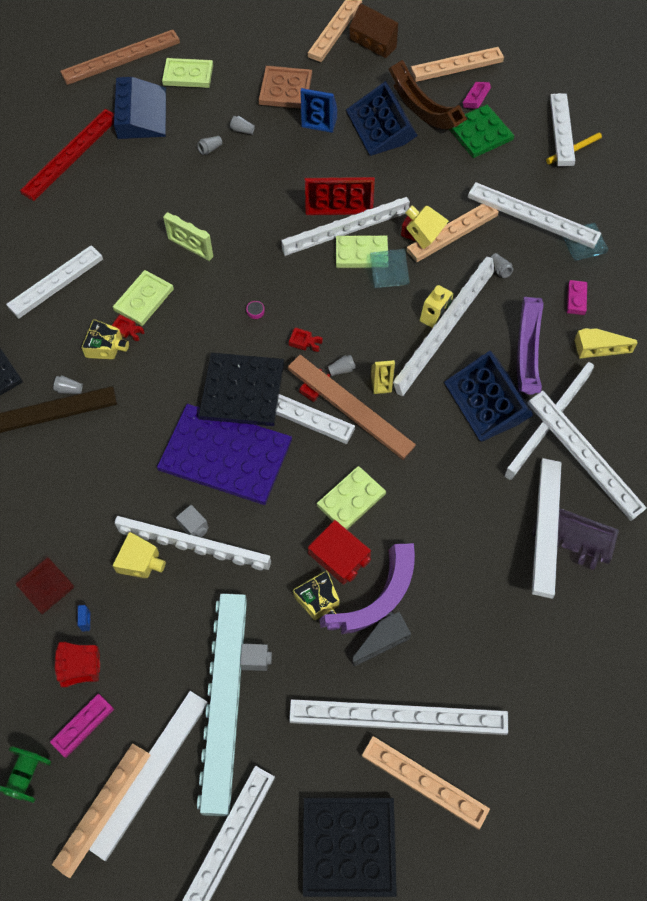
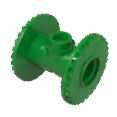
[0,747,51,803]

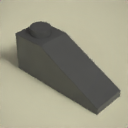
[352,612,411,667]

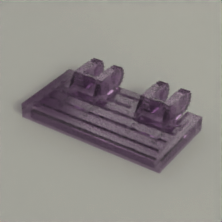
[531,508,619,570]

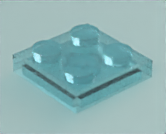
[563,223,608,261]
[370,249,410,288]

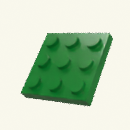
[449,104,514,158]

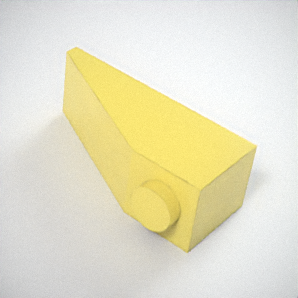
[574,328,637,358]
[371,360,395,394]

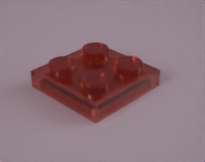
[16,558,75,615]

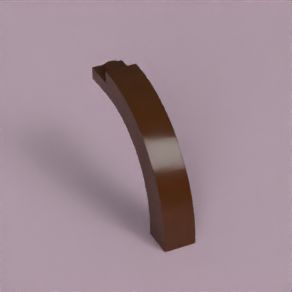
[388,60,467,129]

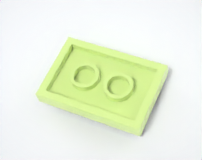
[162,58,213,88]
[163,212,213,261]
[336,236,388,268]
[113,270,174,326]
[317,466,386,529]

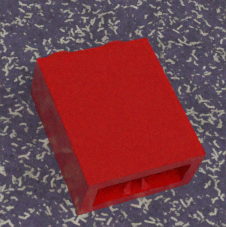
[308,520,371,585]

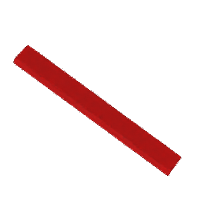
[20,109,115,201]

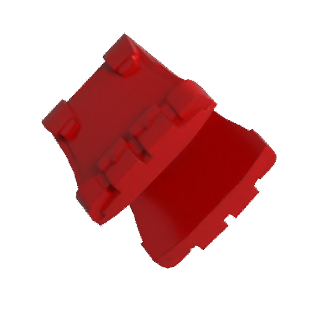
[55,642,100,688]

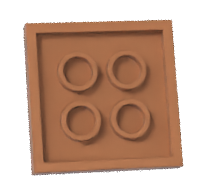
[259,66,312,108]

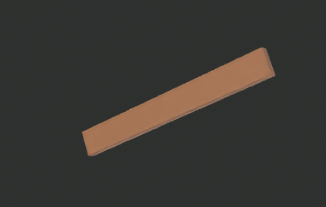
[60,30,180,85]
[288,355,416,460]

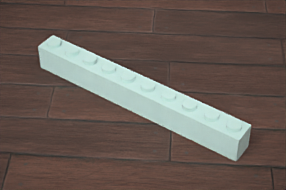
[197,594,247,817]

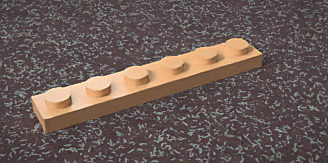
[308,0,362,62]
[411,47,504,82]
[406,204,499,263]
[362,736,490,830]
[52,743,151,878]

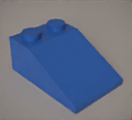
[300,88,337,133]

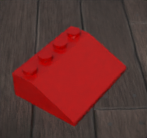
[305,177,375,215]

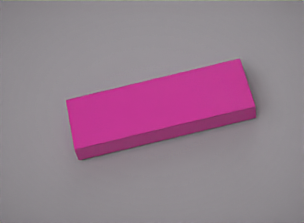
[50,693,114,758]

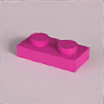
[463,82,491,109]
[567,280,587,315]

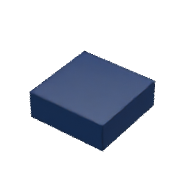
[78,605,91,632]

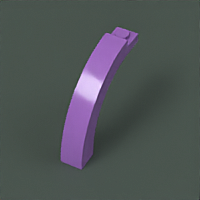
[517,297,543,394]
[319,543,415,634]

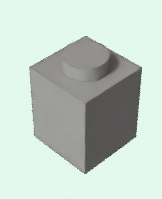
[176,505,209,538]
[240,644,272,671]

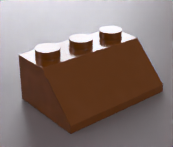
[349,3,398,58]

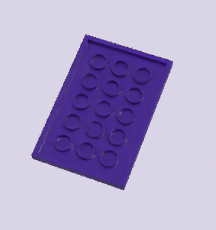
[157,404,292,505]

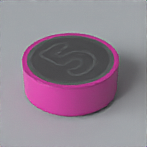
[247,301,265,319]

